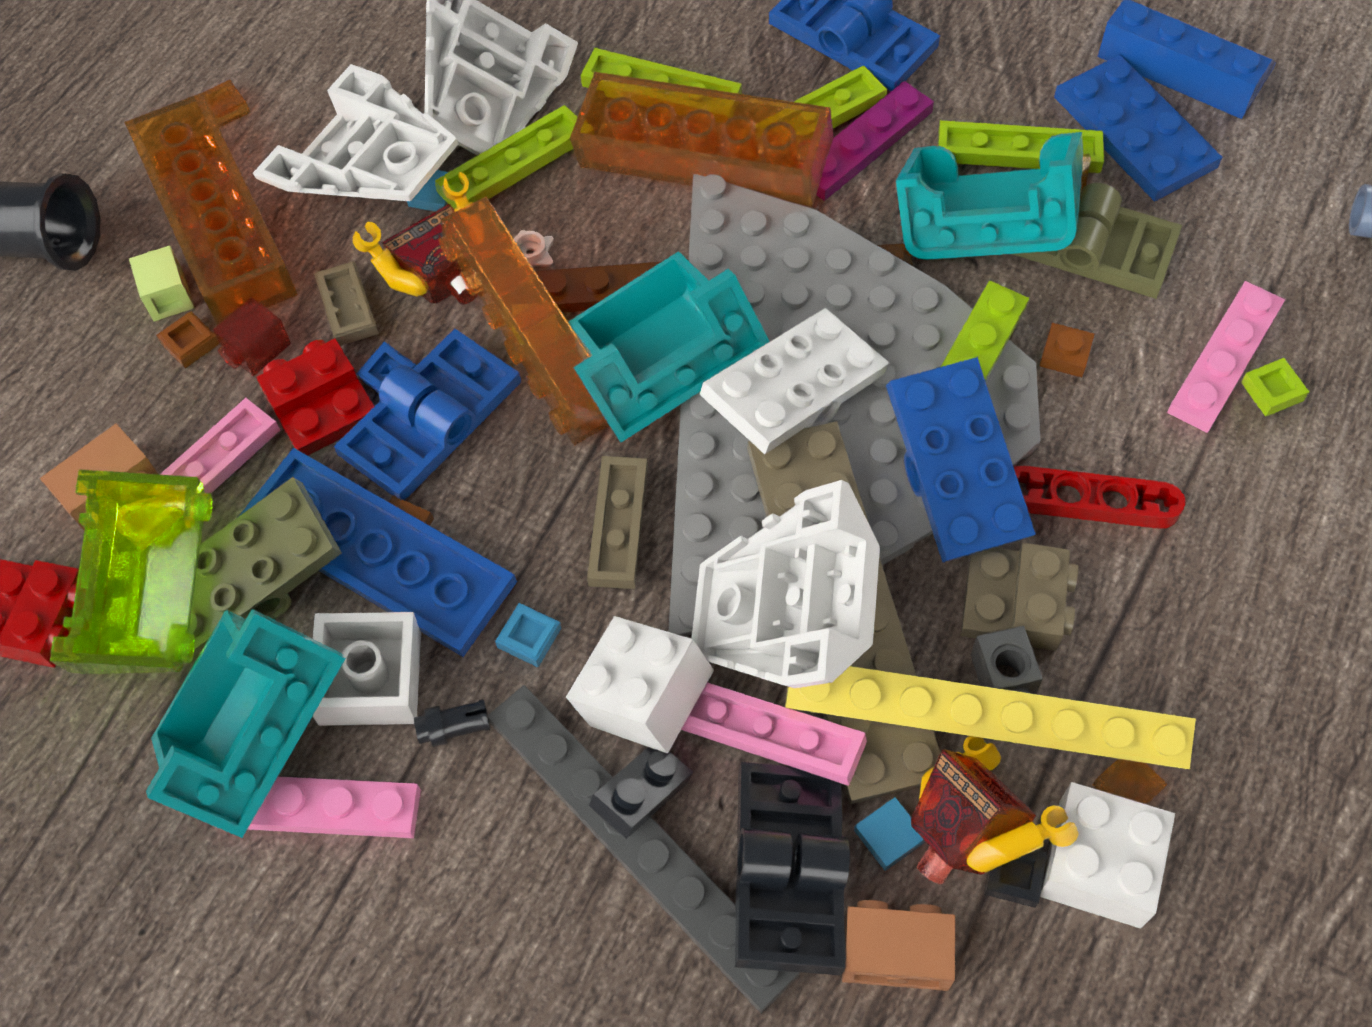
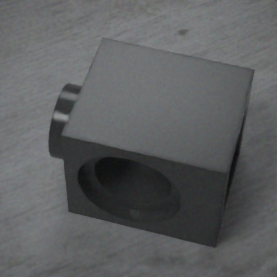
[970,626,1043,694]

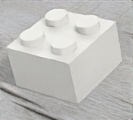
[313,612,421,726]
[566,616,714,753]
[1040,782,1175,929]

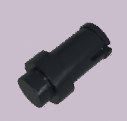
[414,699,490,747]

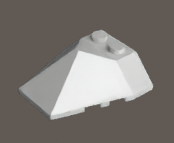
[425,0,578,155]
[253,64,458,201]
[691,480,880,688]

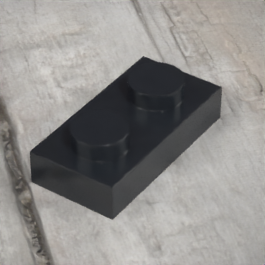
[589,747,693,839]

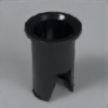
[0,173,101,271]

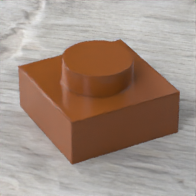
[1039,322,1095,378]

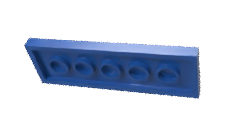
[237,448,517,657]

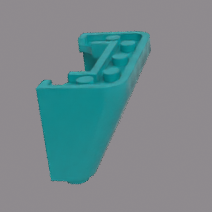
[896,132,1083,260]

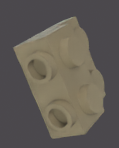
[960,543,1078,651]

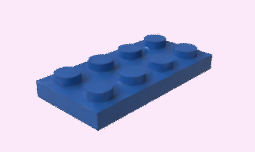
[1054,54,1222,202]

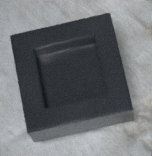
[984,850,1047,908]

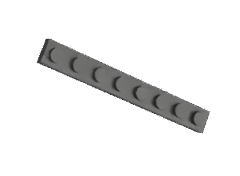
[487,685,800,1014]

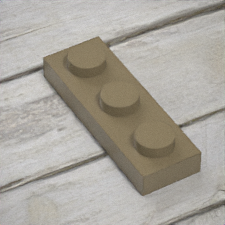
[587,456,648,589]

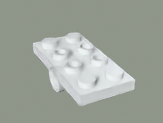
[700,308,889,454]

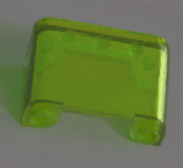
[50,469,213,674]

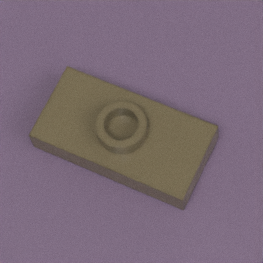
[314,261,379,346]

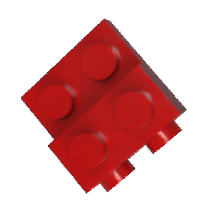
[256,338,375,456]
[0,559,92,668]

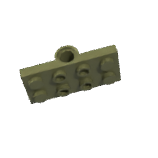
[1013,183,1182,299]
[145,477,342,664]

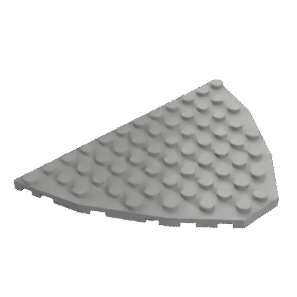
[669,174,1041,637]

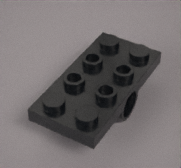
[735,762,850,975]

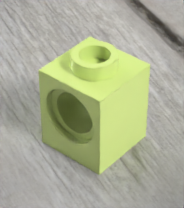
[129,246,195,321]

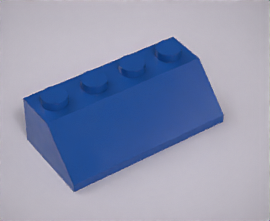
[1097,0,1276,119]

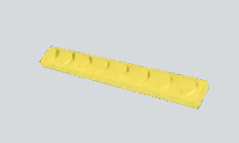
[785,666,1196,769]

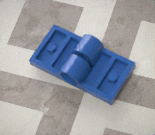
[769,0,940,92]
[334,329,521,500]
[886,357,1036,563]

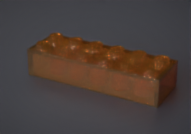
[570,72,833,206]
[125,93,298,328]

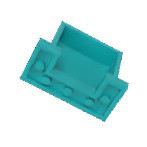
[568,251,770,443]
[146,609,346,838]

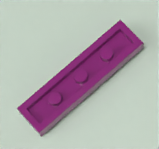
[795,81,934,201]

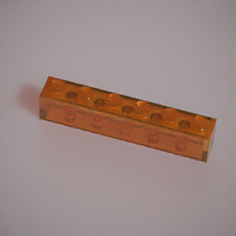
[439,197,609,445]

